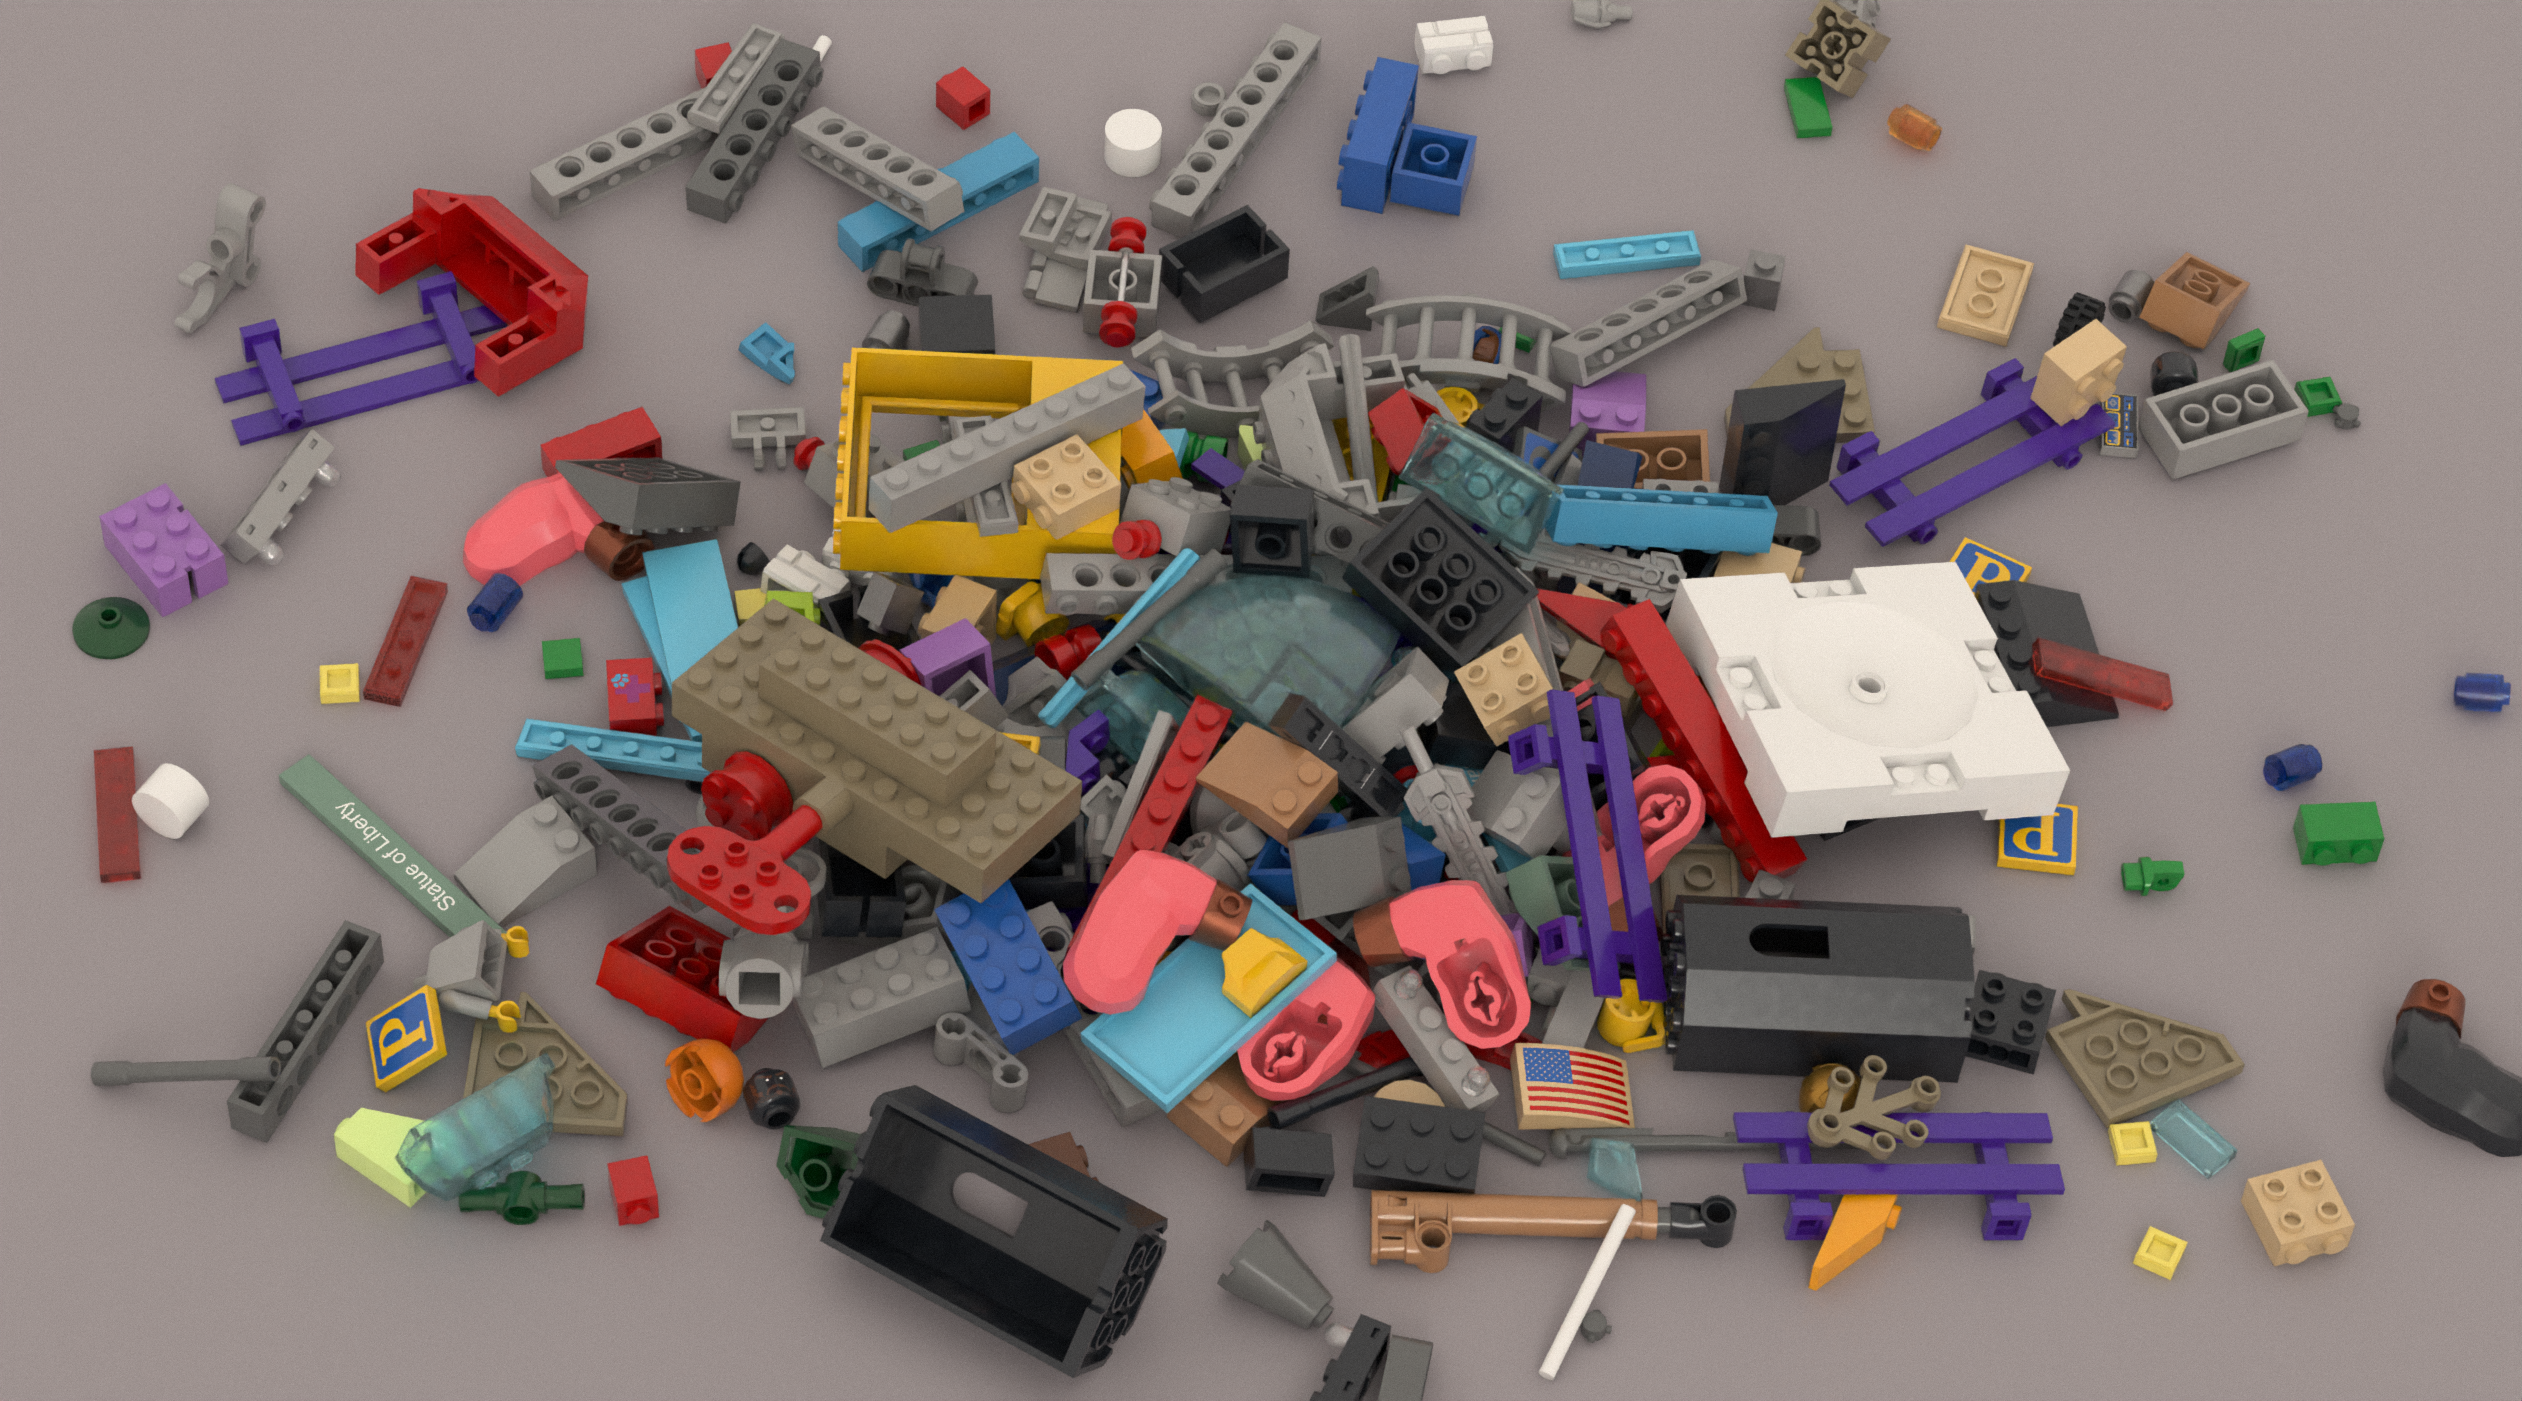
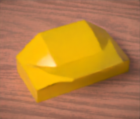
[1221,928,1307,1018]

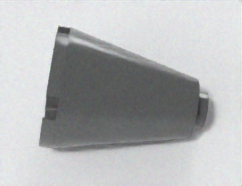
[1217,1220,1334,1330]

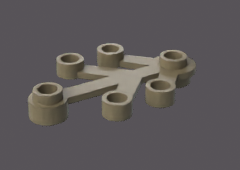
[1807,1055,1941,1160]

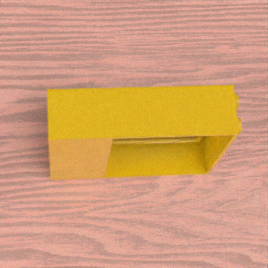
[833,347,1123,579]

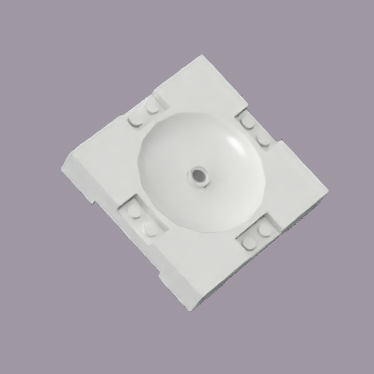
[1666,562,2070,837]

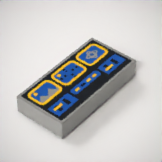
[2100,393,2139,458]

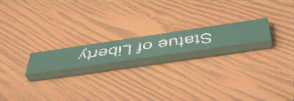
[279,754,508,951]

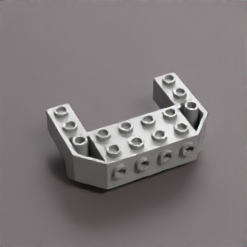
[1253,343,1445,556]

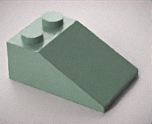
[1505,855,1621,971]

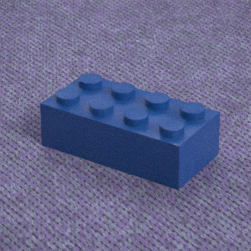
[1337,57,1419,214]
[934,879,1082,1055]

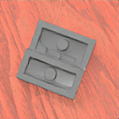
[1019,187,1112,270]

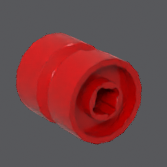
[1034,624,1102,681]

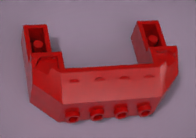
[355,188,588,397]

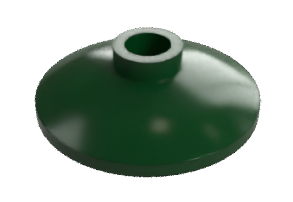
[72,597,150,659]

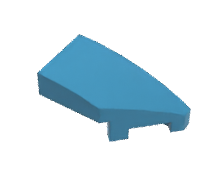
[738,322,795,385]

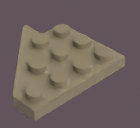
[1724,327,1875,443]
[2045,989,2245,1128]
[460,992,628,1136]

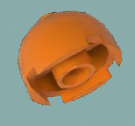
[665,1039,744,1122]

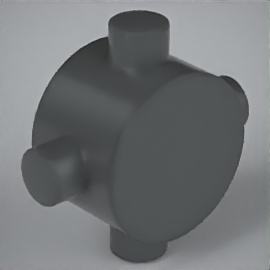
[2332,404,2361,430]
[1579,1310,1612,1343]

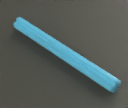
[1038,548,1201,728]

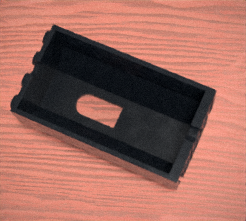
[1660,895,1975,1083]
[820,1085,1168,1378]

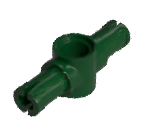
[459,1171,585,1225]

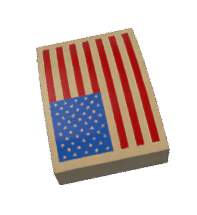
[1510,1043,1635,1131]

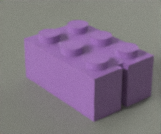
[99,483,229,618]
[900,618,996,697]

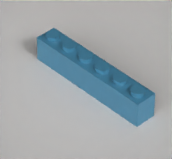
[837,132,1039,272]
[1544,484,1778,556]

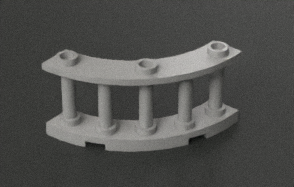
[1366,293,1572,413]
[1131,320,1334,437]

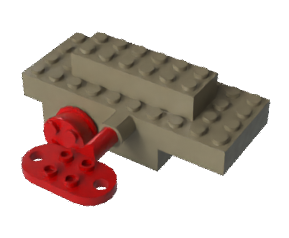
[667,598,1082,935]

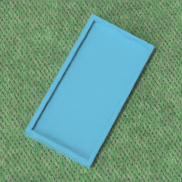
[1080,883,1337,1113]

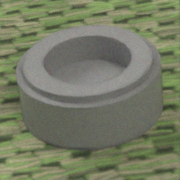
[1191,82,1227,116]

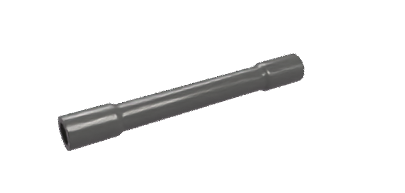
[1071,548,1228,691]
[91,1056,281,1086]

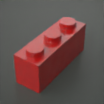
[540,407,663,477]

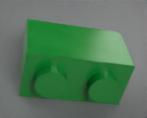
[2293,801,2385,866]

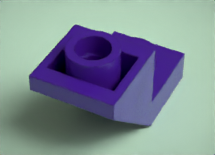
[1065,709,1110,796]

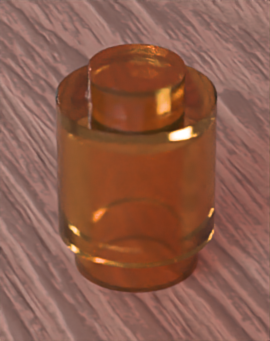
[1887,104,1942,151]

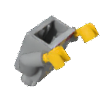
[413,920,529,1033]

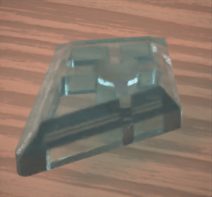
[1587,1137,1643,1201]

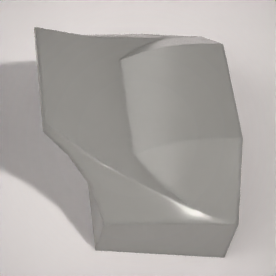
[1003,657,1080,727]

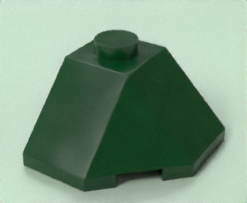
[776,1125,861,1219]

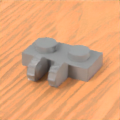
[730,407,806,470]

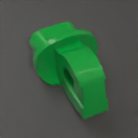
[2121,857,2185,896]

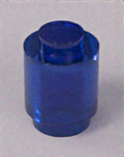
[2454,672,2511,712]
[2263,744,2323,791]

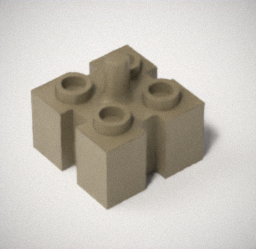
[1785,0,1891,98]
[1559,639,1642,731]

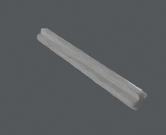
[1339,334,1378,503]

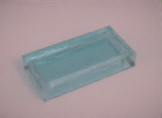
[2150,1099,2237,1179]

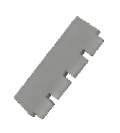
[1022,197,1109,313]

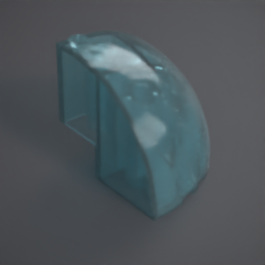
[1136,575,1400,738]

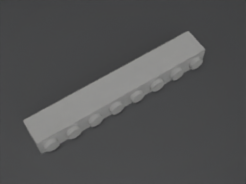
[868,363,1146,533]

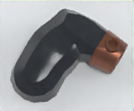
[2383,979,2522,1157]

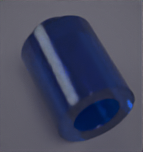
[467,573,523,632]

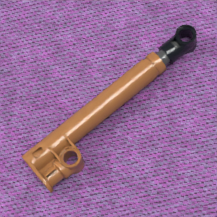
[1370,1190,1737,1273]

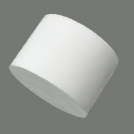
[1104,109,1162,177]
[132,763,209,839]

